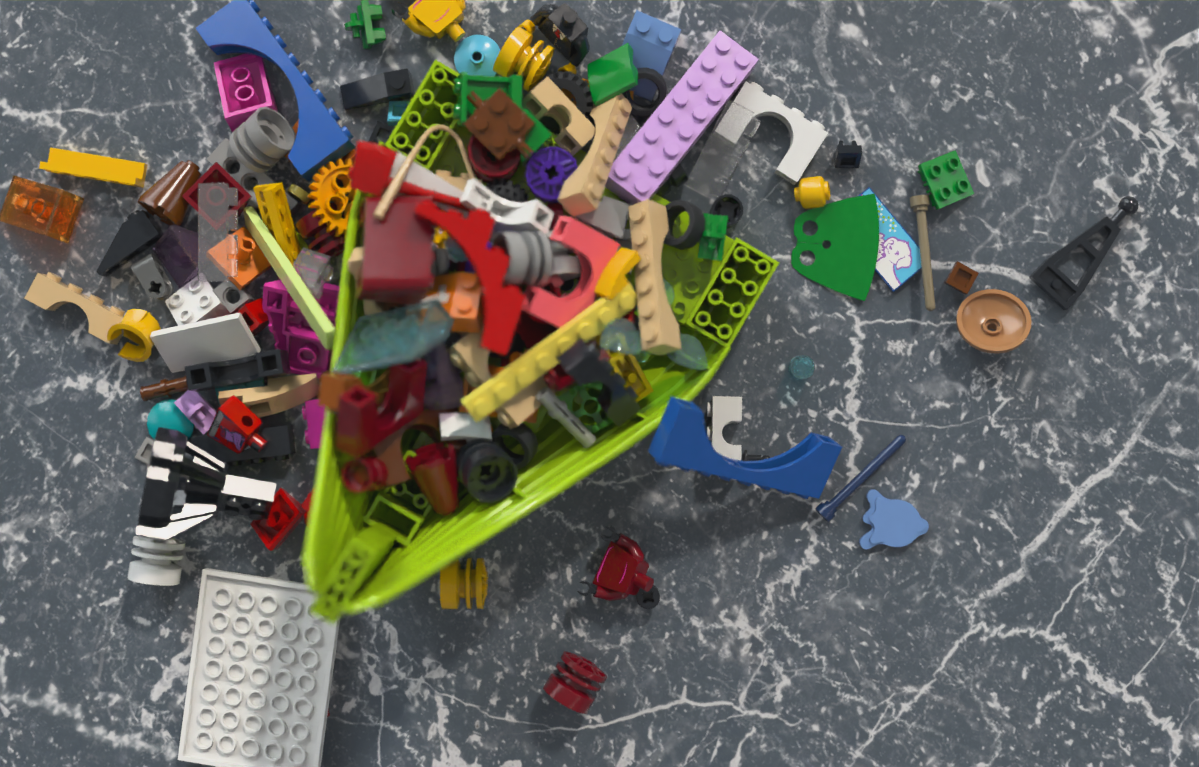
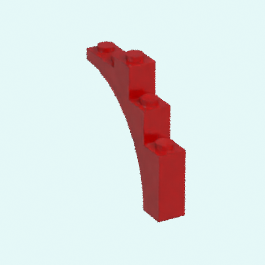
[413,200,526,355]

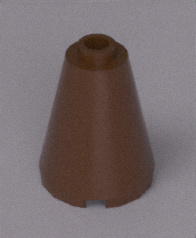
[138,160,201,229]

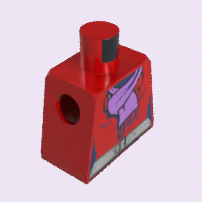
[207,395,267,453]

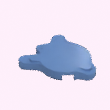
[859,489,929,549]

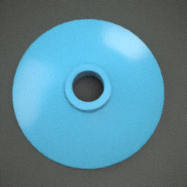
[454,35,500,76]

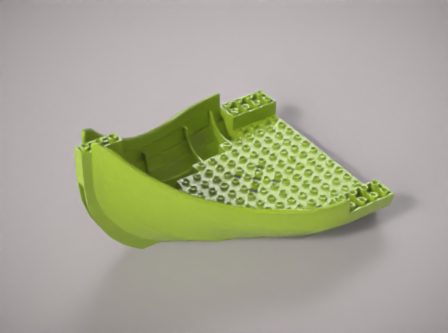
[303,59,779,625]

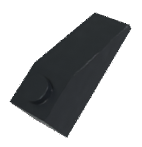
[340,68,415,110]
[97,210,165,277]

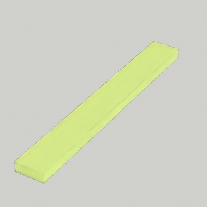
[243,206,335,350]

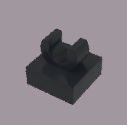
[834,141,862,168]

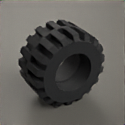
[539,71,594,134]

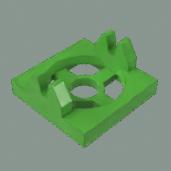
[557,382,613,434]

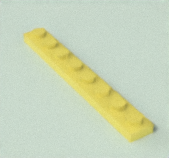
[461,282,638,423]

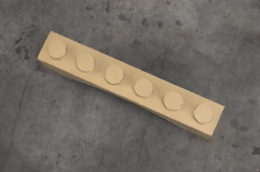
[558,94,632,217]
[628,199,681,355]

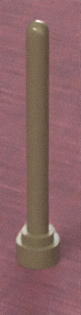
[910,195,935,311]

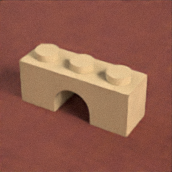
[522,76,596,156]

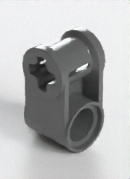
[131,253,174,300]

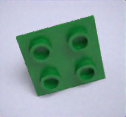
[917,150,974,210]

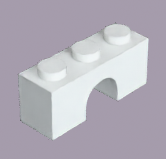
[707,396,742,460]

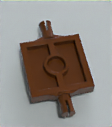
[464,88,536,161]

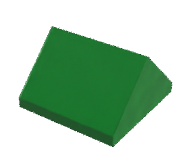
[521,109,552,167]

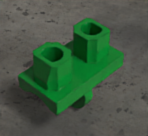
[344,0,386,50]
[697,213,728,261]

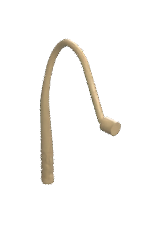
[373,125,484,220]

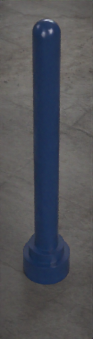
[815,435,906,522]

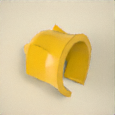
[107,309,161,362]

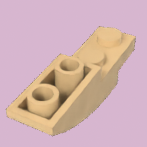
[218,373,320,417]

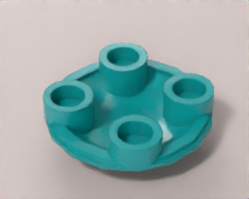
[147,399,194,440]

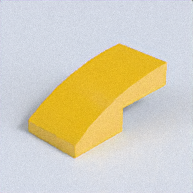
[594,247,641,300]

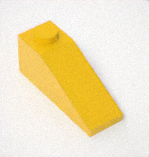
[591,326,653,402]

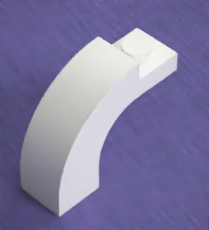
[460,179,554,235]

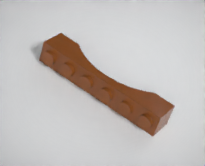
[318,365,390,414]

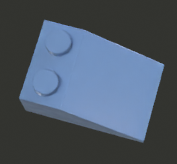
[622,10,681,102]

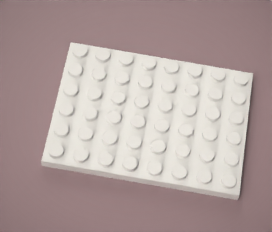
[178,568,340,767]

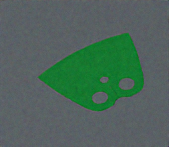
[791,194,879,301]

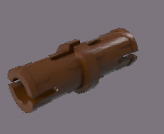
[140,376,188,402]

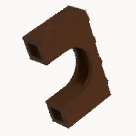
[365,401,467,491]

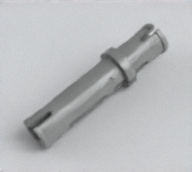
[536,387,596,448]

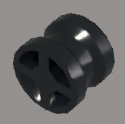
[636,585,660,609]

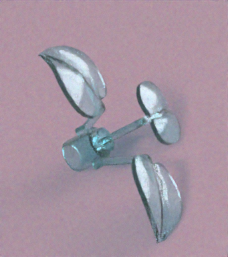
[600,278,708,370]

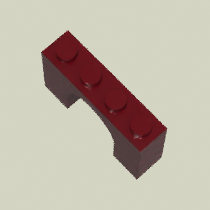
[336,352,427,459]

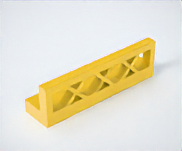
[39,148,148,188]
[253,182,307,279]

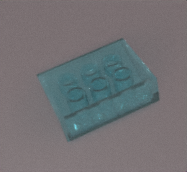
[332,299,454,374]

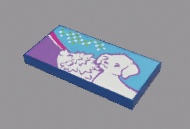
[859,187,922,292]

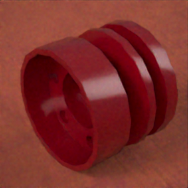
[468,135,521,183]
[295,202,345,262]
[543,651,607,714]

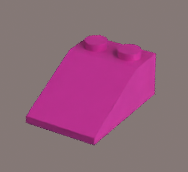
[214,54,278,132]

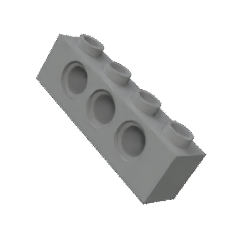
[207,138,302,217]

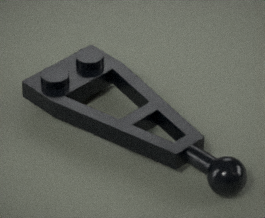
[1029,196,1139,310]

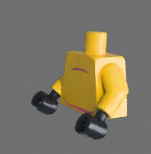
[391,0,466,42]

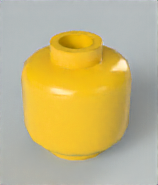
[794,176,830,209]

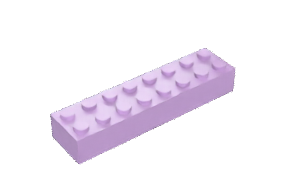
[605,31,759,205]

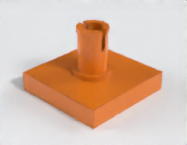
[206,226,272,290]

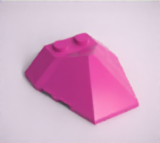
[262,277,340,379]

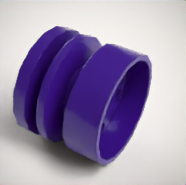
[526,146,578,203]

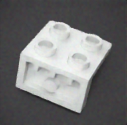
[165,273,231,326]

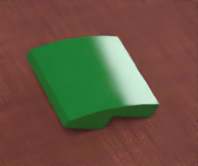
[587,43,638,107]

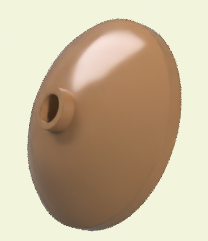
[956,289,1031,354]

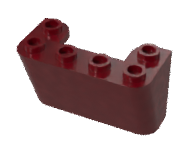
[356,196,436,306]

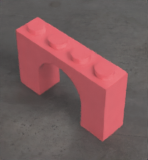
[521,216,620,329]

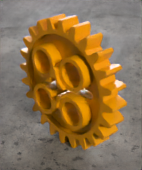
[307,158,357,239]

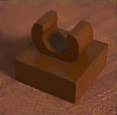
[944,261,979,295]

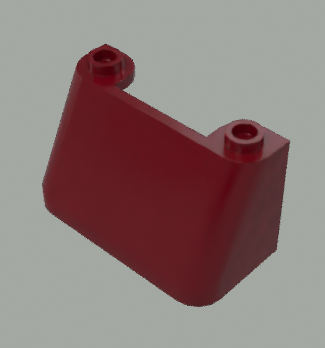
[515,274,611,392]

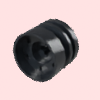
[456,438,518,503]

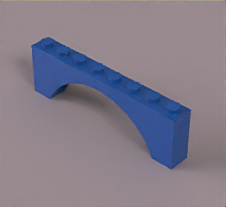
[196,0,356,182]
[648,396,842,499]

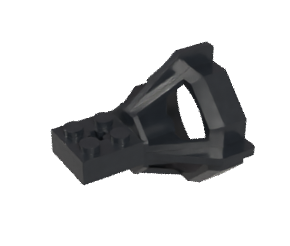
[136,427,276,541]

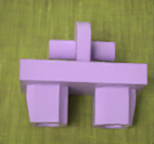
[174,390,217,435]

